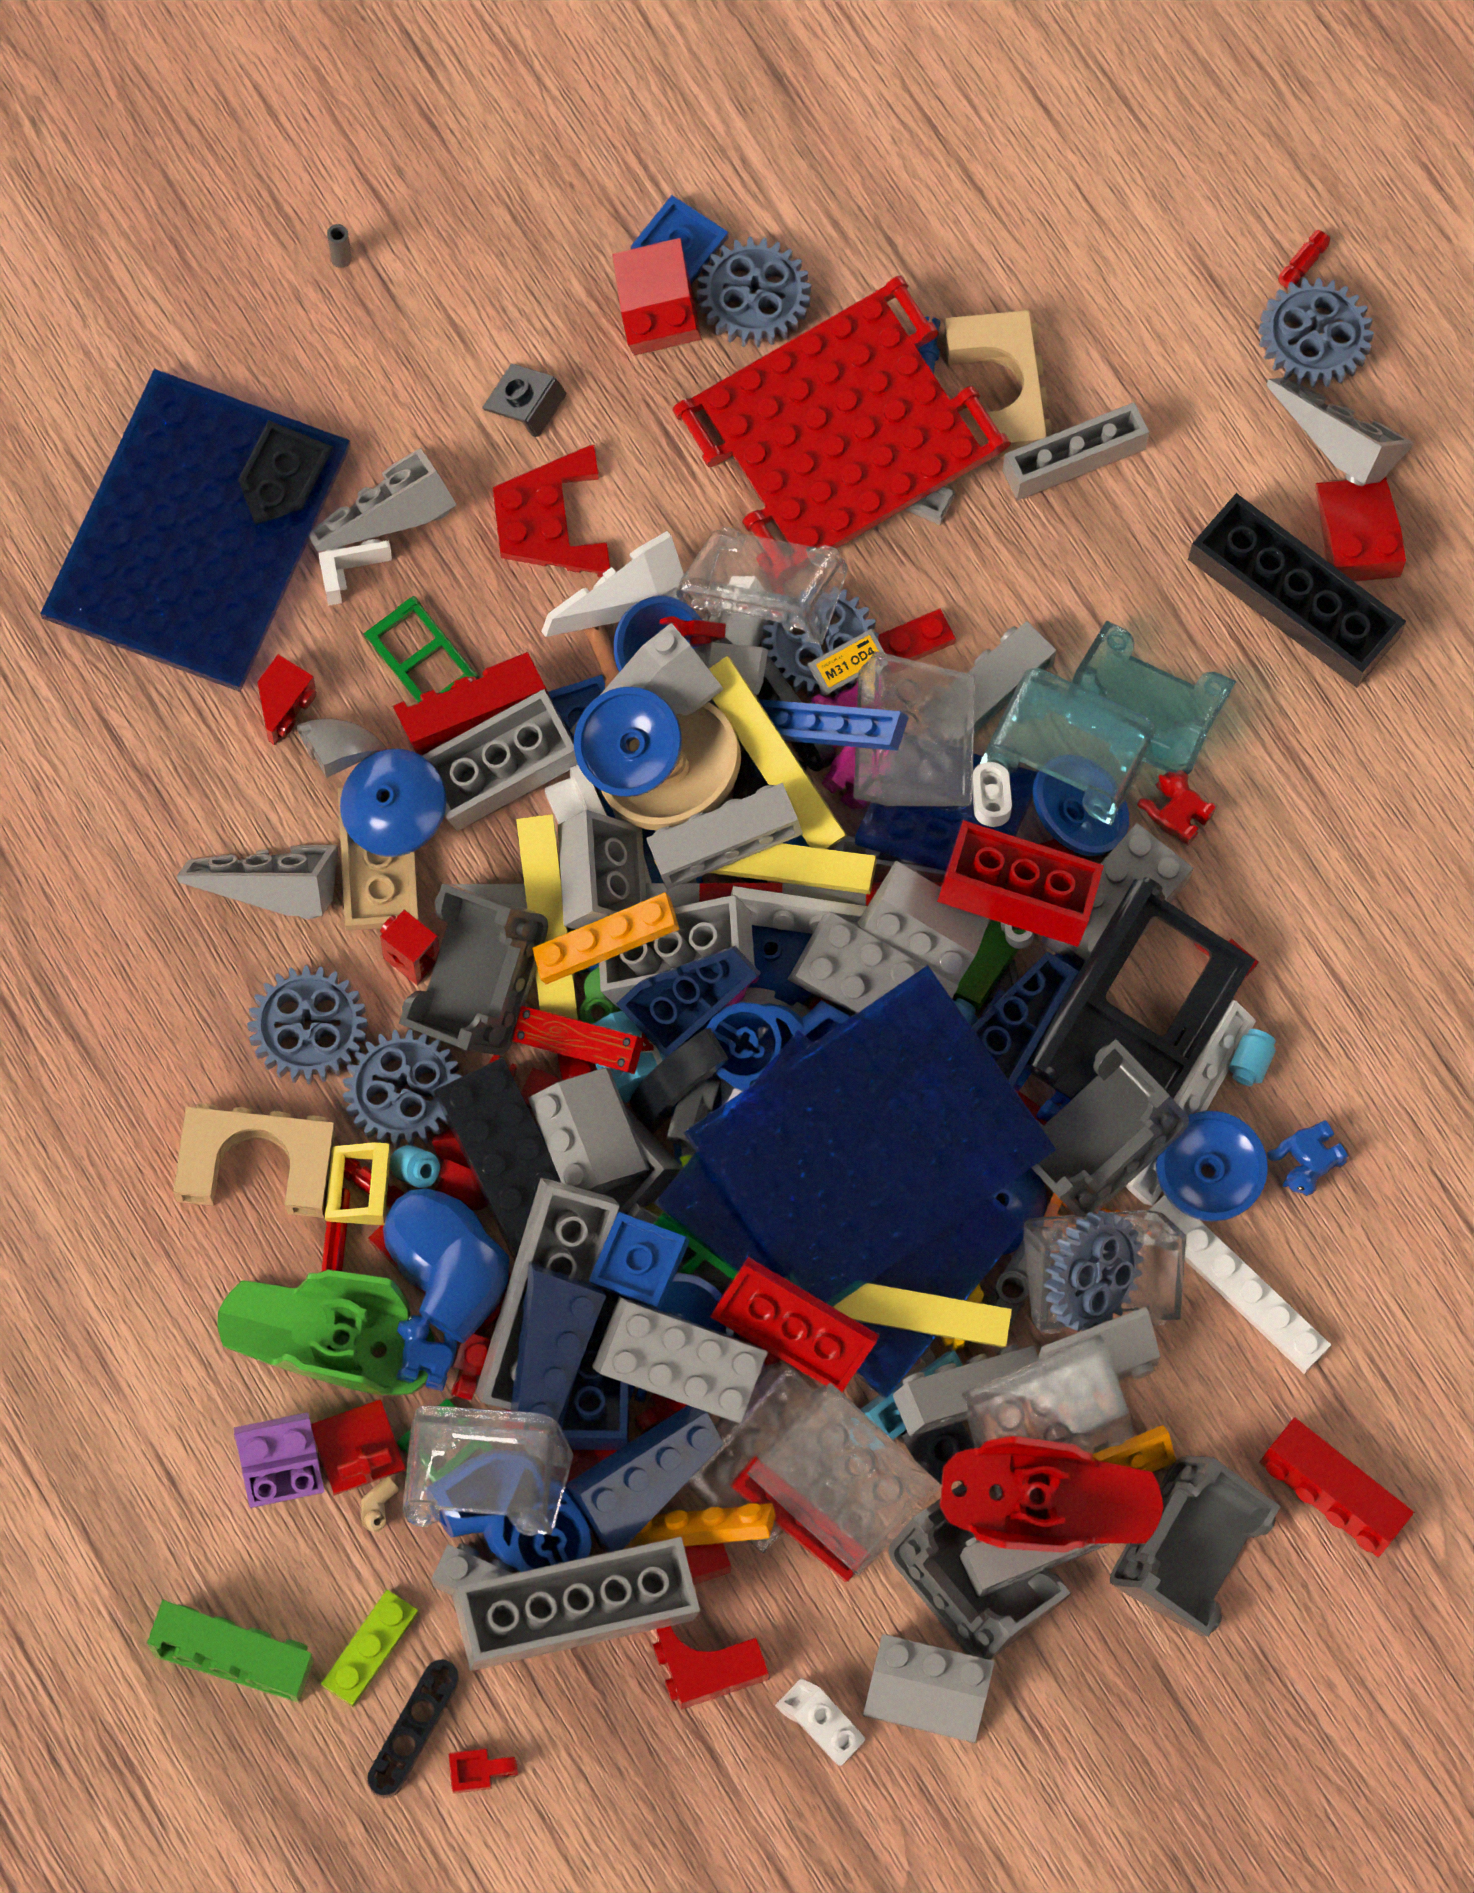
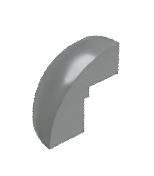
[296,718,387,778]

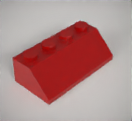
[937,820,1104,947]

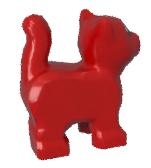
[1137,770,1217,846]

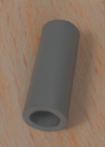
[327,224,352,268]

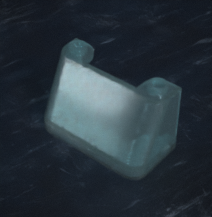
[1061,620,1237,775]
[980,668,1156,826]

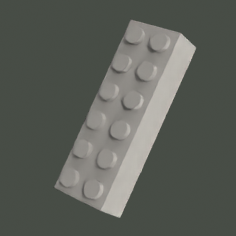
[475,1178,620,1410]
[452,1537,700,1671]

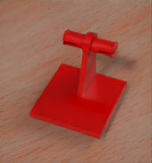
[311,1399,406,1496]

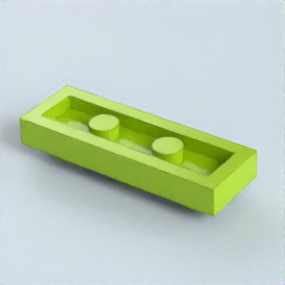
[321,1589,419,1707]

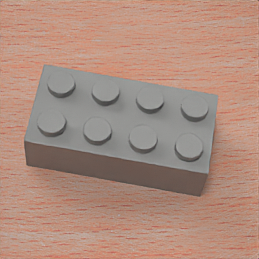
[422,689,578,831]
[1041,823,1193,968]
[599,895,755,1007]
[787,912,958,1053]
[592,1296,767,1424]

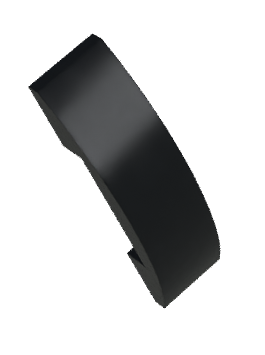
[630,1028,728,1134]

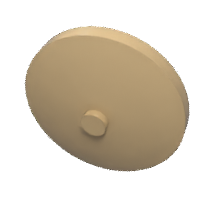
[601,702,741,831]

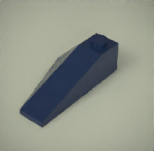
[616,946,761,1057]

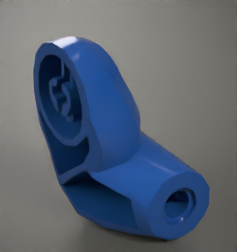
[706,1000,868,1106]
[383,1188,509,1344]
[426,1450,592,1572]

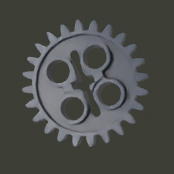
[697,237,811,348]
[1258,277,1374,388]
[762,584,878,697]
[247,965,368,1084]
[343,1029,462,1148]
[1044,1210,1144,1331]

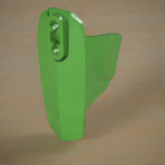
[217,1270,436,1395]

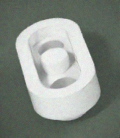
[972,762,1012,827]

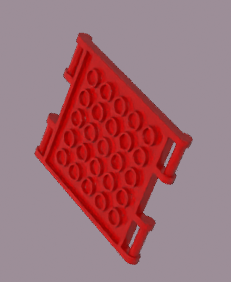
[672,275,1011,580]

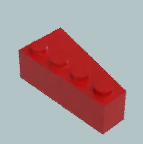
[393,652,551,756]

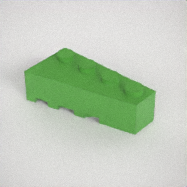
[147,1599,314,1703]

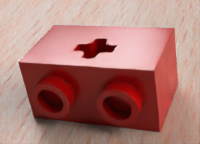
[380,909,440,985]

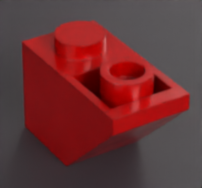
[257,654,317,745]

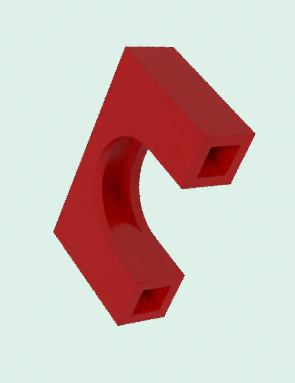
[652,1543,769,1710]

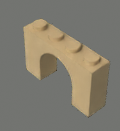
[943,310,1052,458]
[173,1103,336,1218]

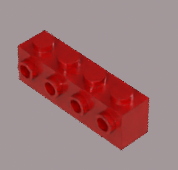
[1259,1417,1415,1558]

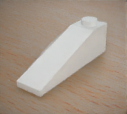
[542,531,686,637]

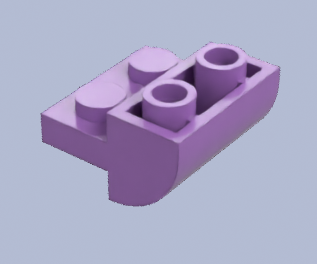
[234,1412,325,1508]

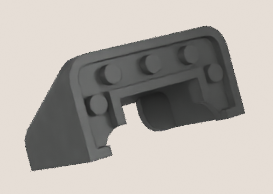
[399,883,548,1055]
[1006,1039,1189,1219]
[1110,1456,1281,1637]
[889,1484,1071,1660]

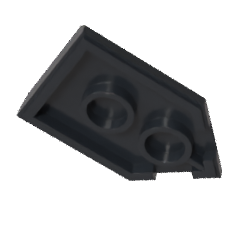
[238,420,333,526]

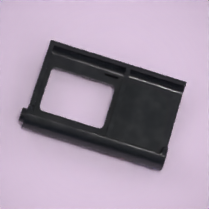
[1025,877,1255,1100]

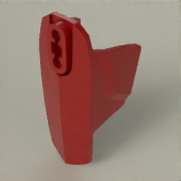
[939,1436,1163,1553]

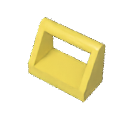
[325,1143,391,1225]

